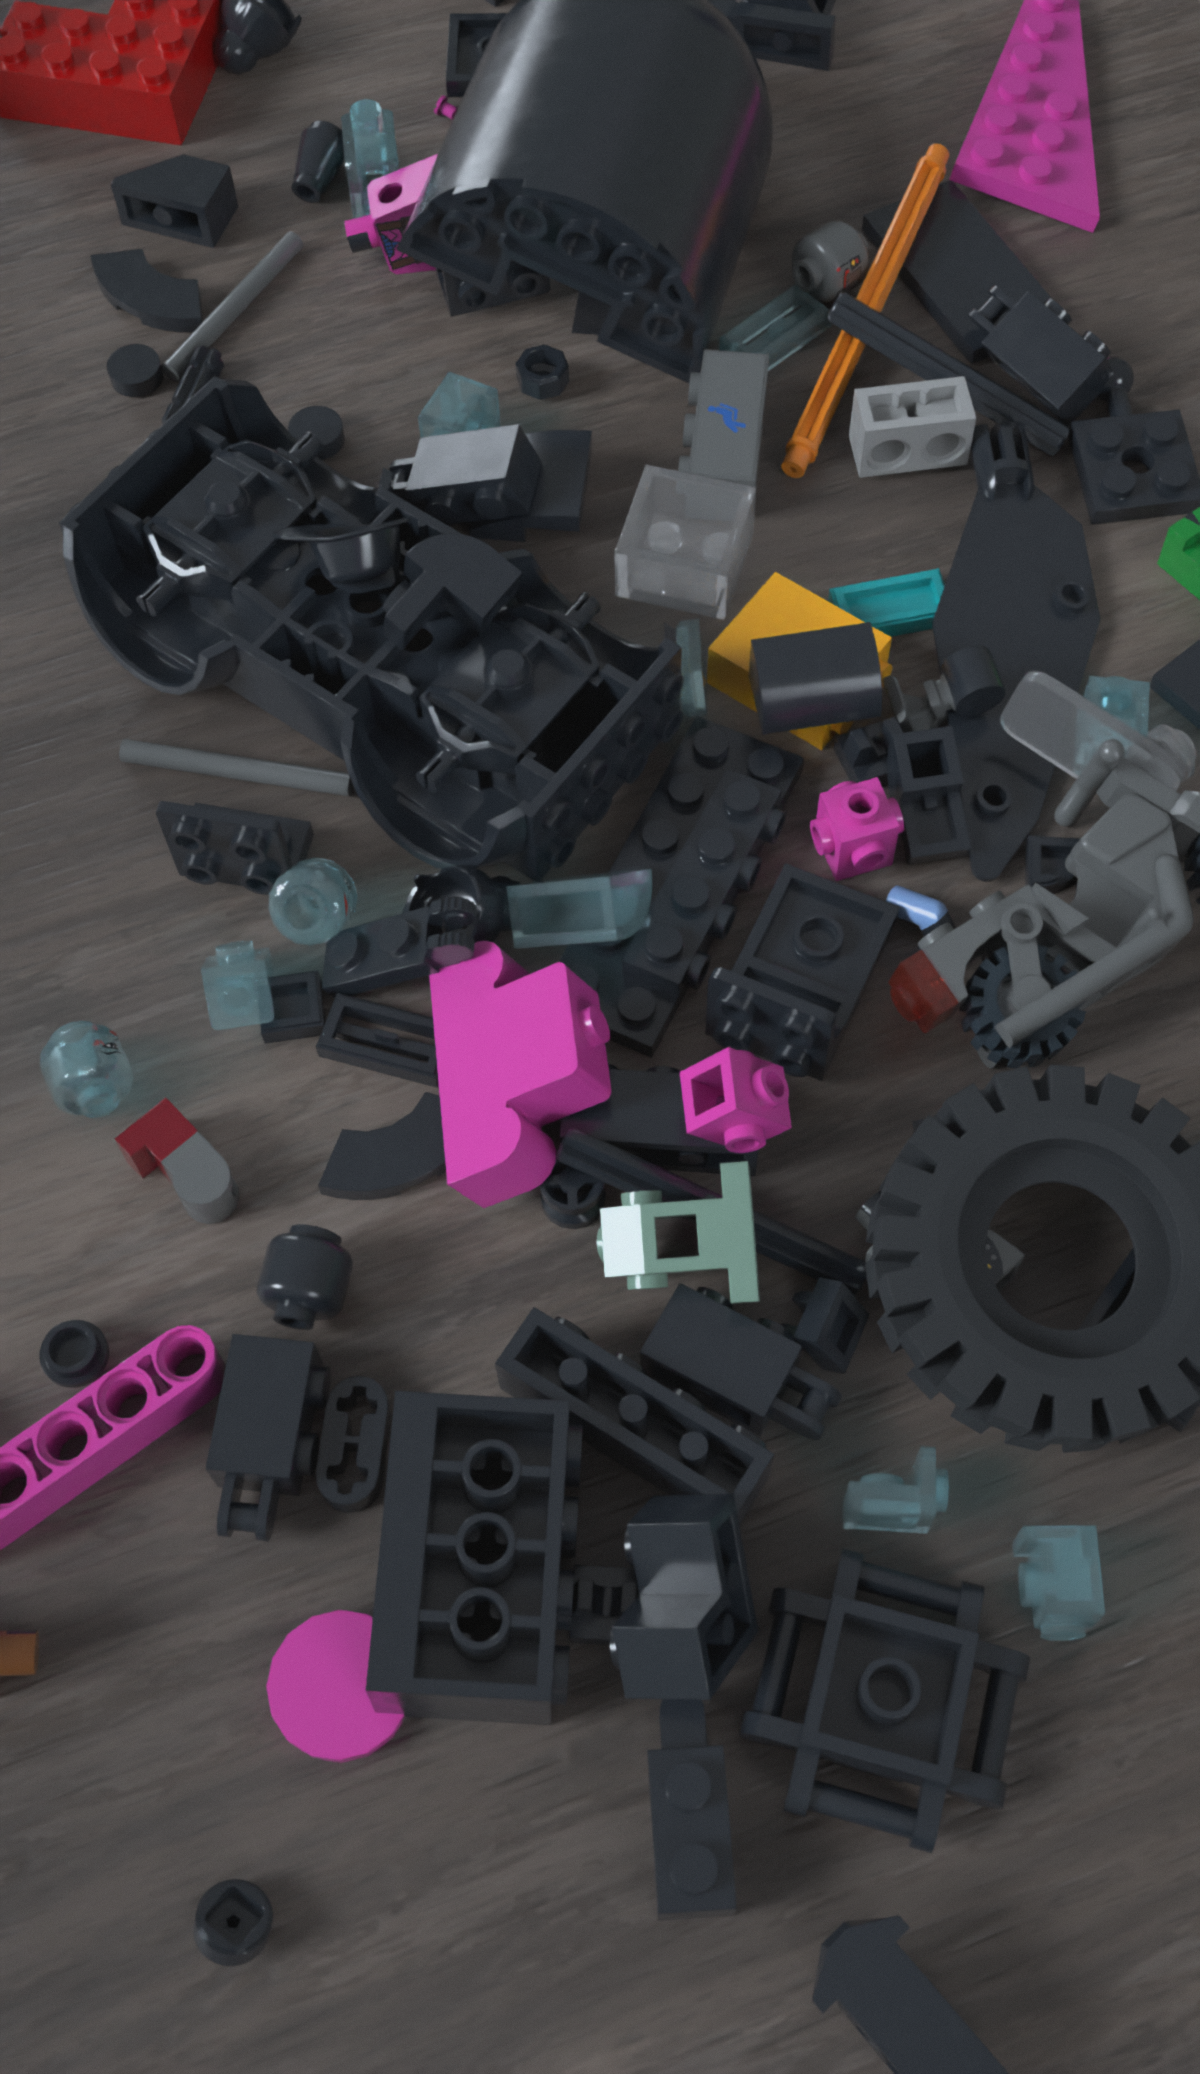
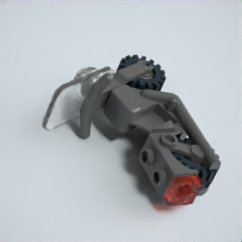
[888,671,1200,1069]

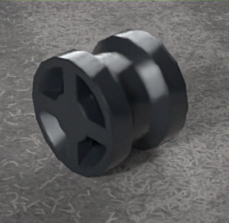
[539,1152,606,1229]

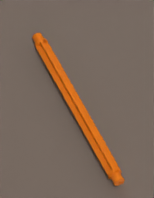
[781,144,950,478]

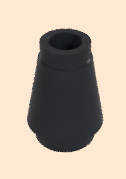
[291,120,348,203]

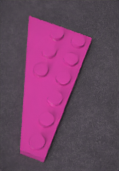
[949,0,1100,233]

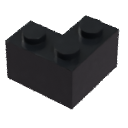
[610,1494,758,1700]

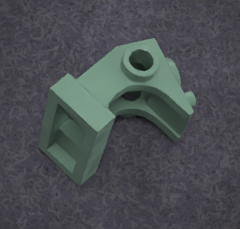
[597,1161,760,1304]

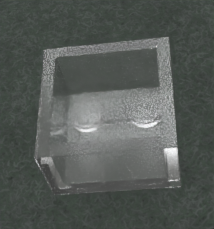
[614,465,756,620]

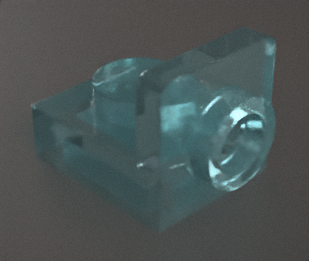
[843,1446,948,1534]

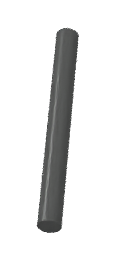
[162,231,303,381]
[119,739,354,797]

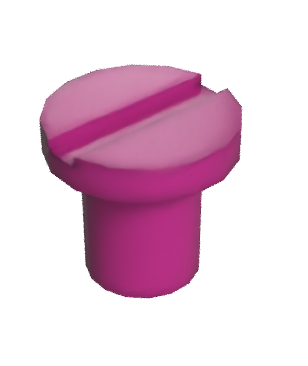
[434,95,458,120]

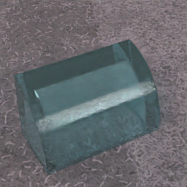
[506,868,652,949]

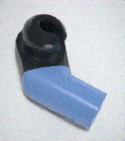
[886,885,956,952]

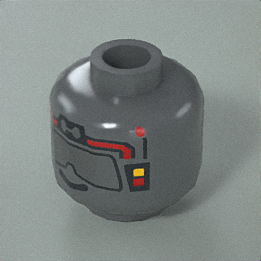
[792,221,870,302]

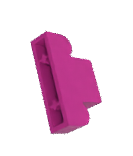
[429,941,611,1208]

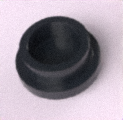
[39,1320,109,1388]

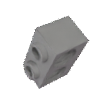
[849,376,976,478]

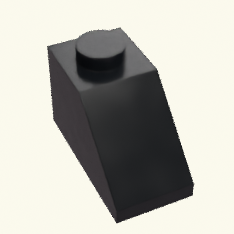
[110,154,239,248]

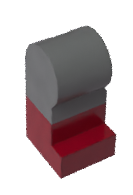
[115,1097,240,1224]

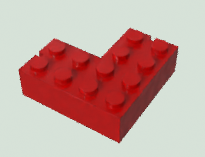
[0,0,222,146]

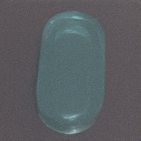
[676,619,708,717]

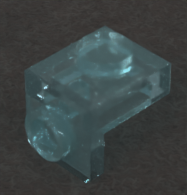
[201,941,275,1030]

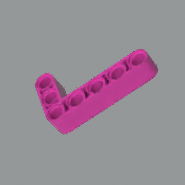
[0,1325,226,1550]

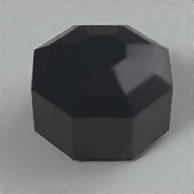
[515,344,569,400]

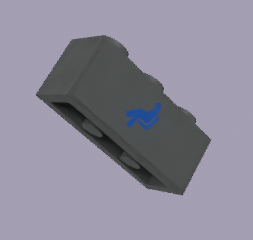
[677,349,769,519]

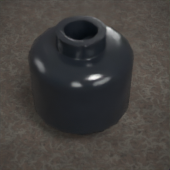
[256,1224,353,1330]

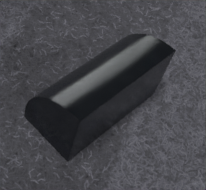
[749,622,882,735]

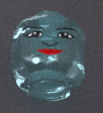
[268,858,358,946]
[39,1021,134,1118]

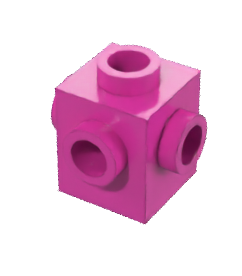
[810,777,904,882]
[680,1047,792,1153]

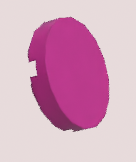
[266,1610,405,1763]

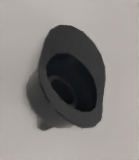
[273,517,411,594]

